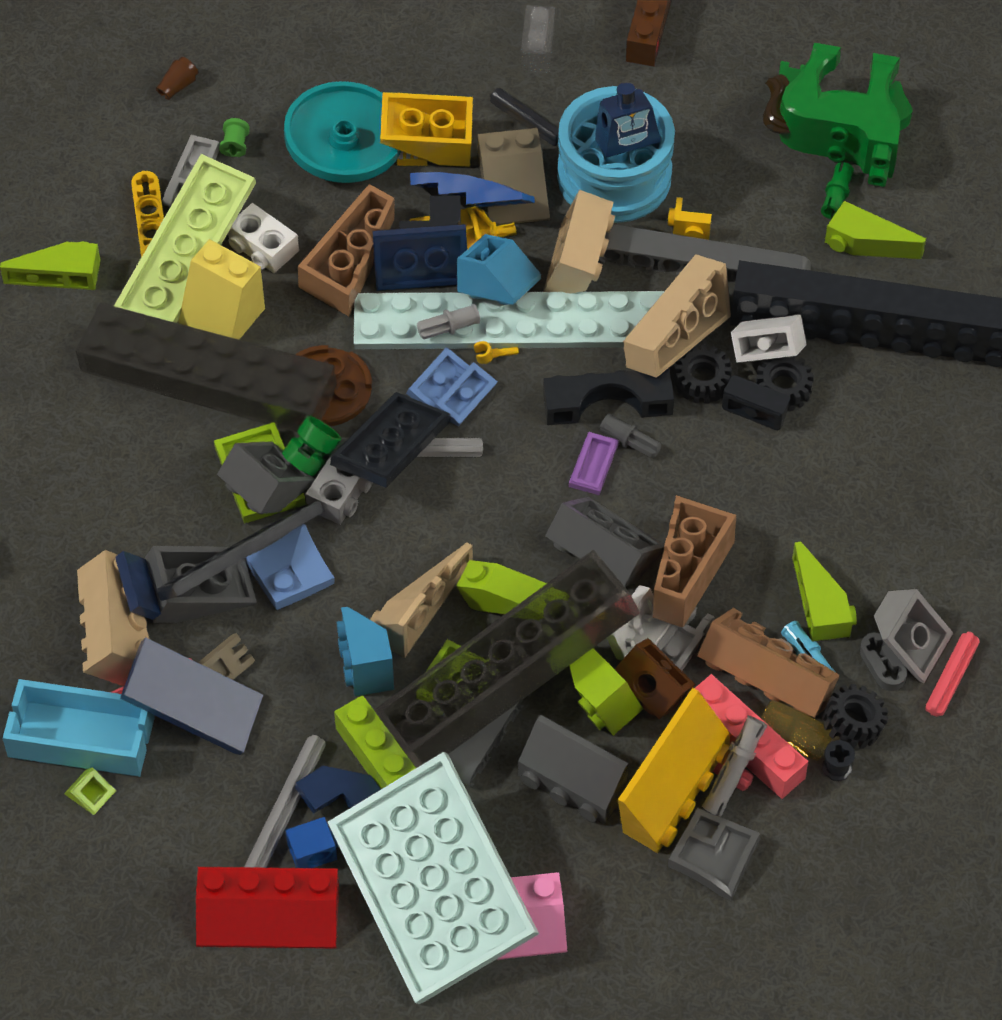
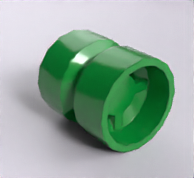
[282,416,342,476]

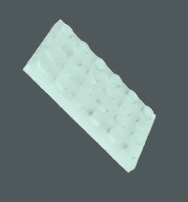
[328,752,539,1004]

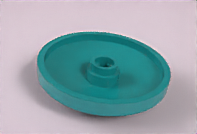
[284,81,401,183]

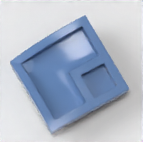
[246,524,334,610]

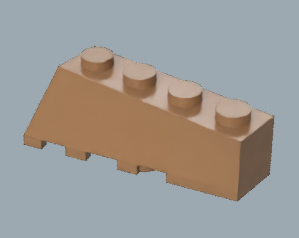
[697,608,840,718]

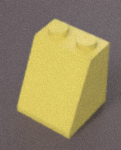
[178,239,265,351]

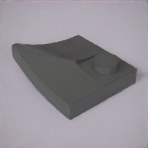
[668,808,760,901]

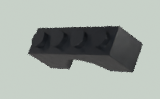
[543,368,674,425]

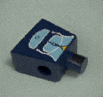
[595,83,661,158]

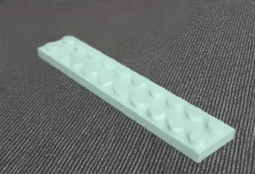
[354,291,664,349]

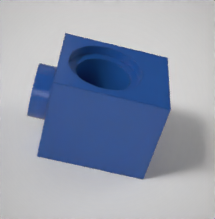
[285,817,339,868]

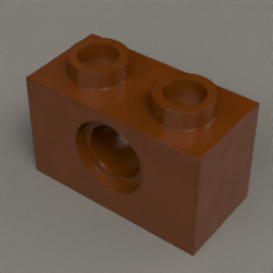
[615,638,696,719]

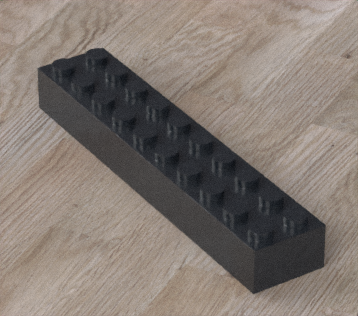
[730,260,1002,367]

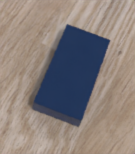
[115,551,161,620]

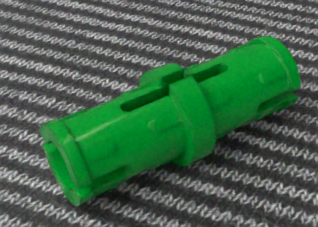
[821,162,854,219]

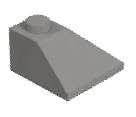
[874,589,953,683]

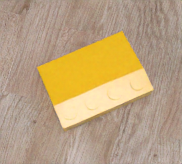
[618,688,730,853]

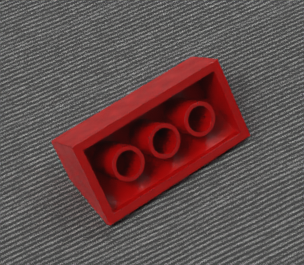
[196,867,339,949]

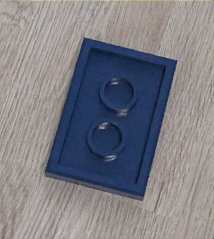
[372,224,467,291]

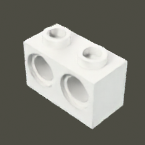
[228,203,299,273]

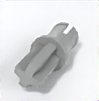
[417,304,480,339]

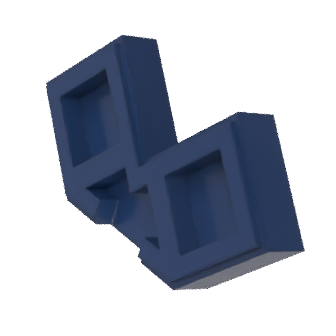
[294,766,381,814]

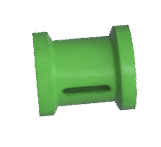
[219,118,250,157]

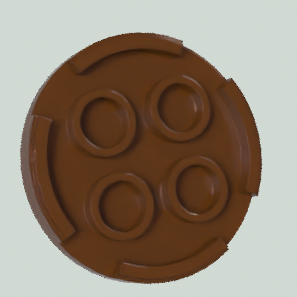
[277,345,372,426]

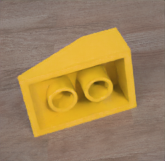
[380,92,473,167]

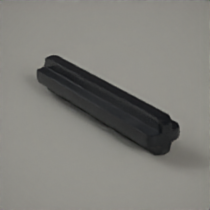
[490,88,559,146]

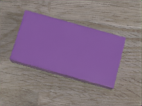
[569,432,619,495]

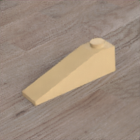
[370,543,473,658]

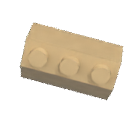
[543,190,615,293]

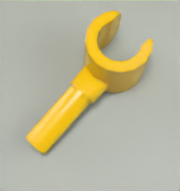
[474,341,519,364]

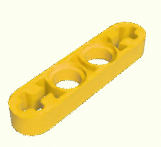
[131,171,164,258]

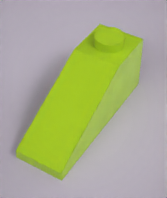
[825,201,926,259]
[0,241,100,290]
[792,542,857,641]
[456,560,567,621]

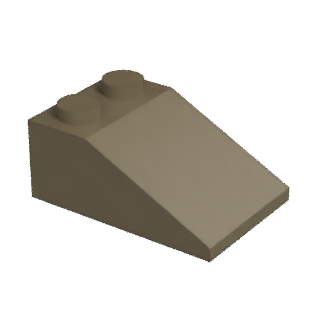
[478,128,550,226]

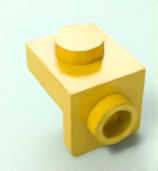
[668,197,712,240]

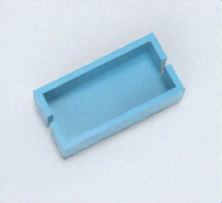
[2,679,155,777]

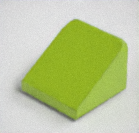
[64,767,116,815]

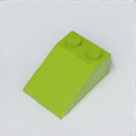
[559,618,643,736]

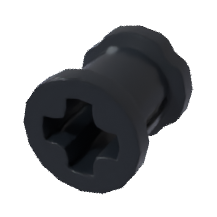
[822,740,855,781]

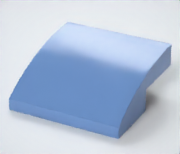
[406,347,498,426]

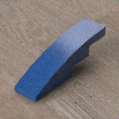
[410,172,535,208]

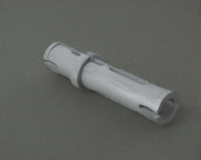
[702,715,767,816]

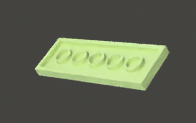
[112,154,256,338]

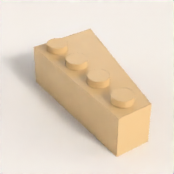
[623,254,731,378]
[77,550,149,686]

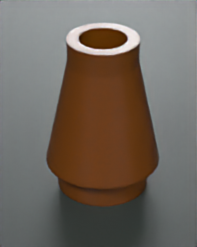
[156,57,199,100]

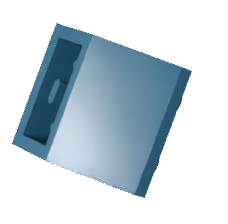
[457,234,541,305]
[336,607,394,696]

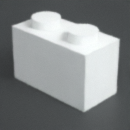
[731,315,807,362]

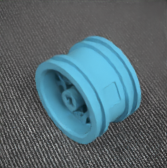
[557,86,675,223]

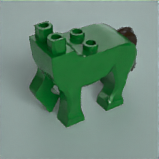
[763,43,913,187]

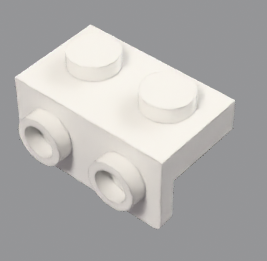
[604,585,671,660]

